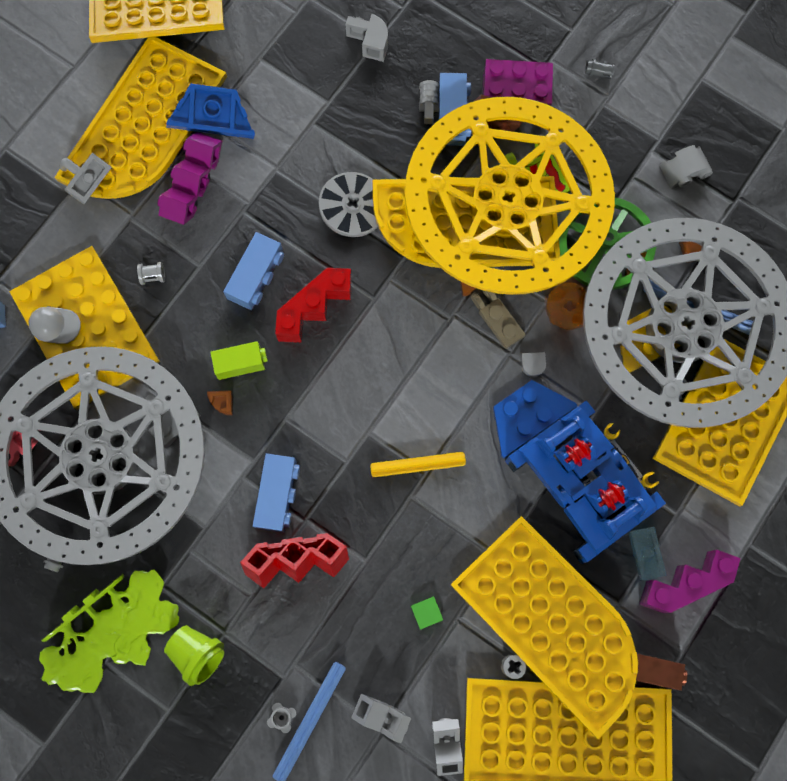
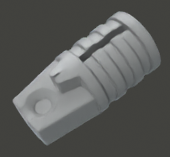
[419,80,439,124]

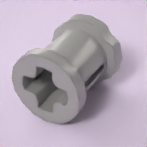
[137,262,165,285]
[501,655,526,679]

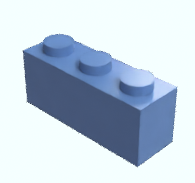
[439,73,471,145]
[223,232,284,311]
[253,453,300,533]

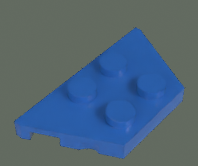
[166,83,255,139]
[493,380,578,459]

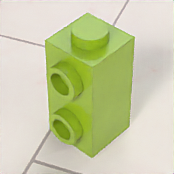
[211,341,268,380]

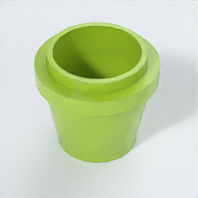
[164,625,224,686]

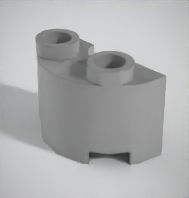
[659,145,713,188]

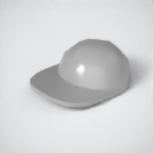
[28,306,81,344]

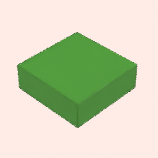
[411,597,443,630]

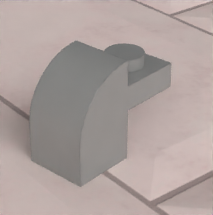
[346,14,388,62]
[351,694,411,743]
[432,718,463,776]

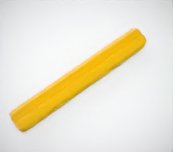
[370,452,466,477]

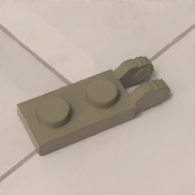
[470,291,526,349]

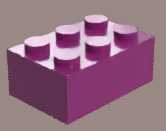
[482,59,553,106]

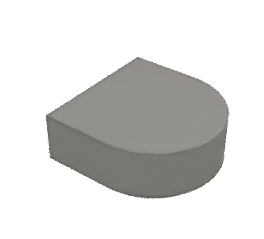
[521,352,546,378]

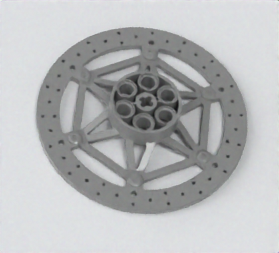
[583,218,787,428]
[0,347,205,565]

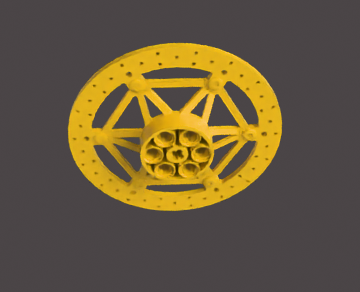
[405,97,615,295]

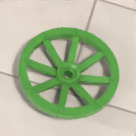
[559,198,656,290]

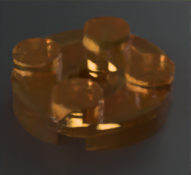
[546,282,591,330]

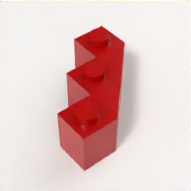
[275,268,352,343]
[240,533,349,588]

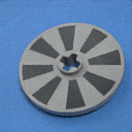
[319,172,378,237]

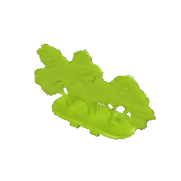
[39,570,179,693]

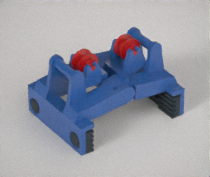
[505,400,666,564]

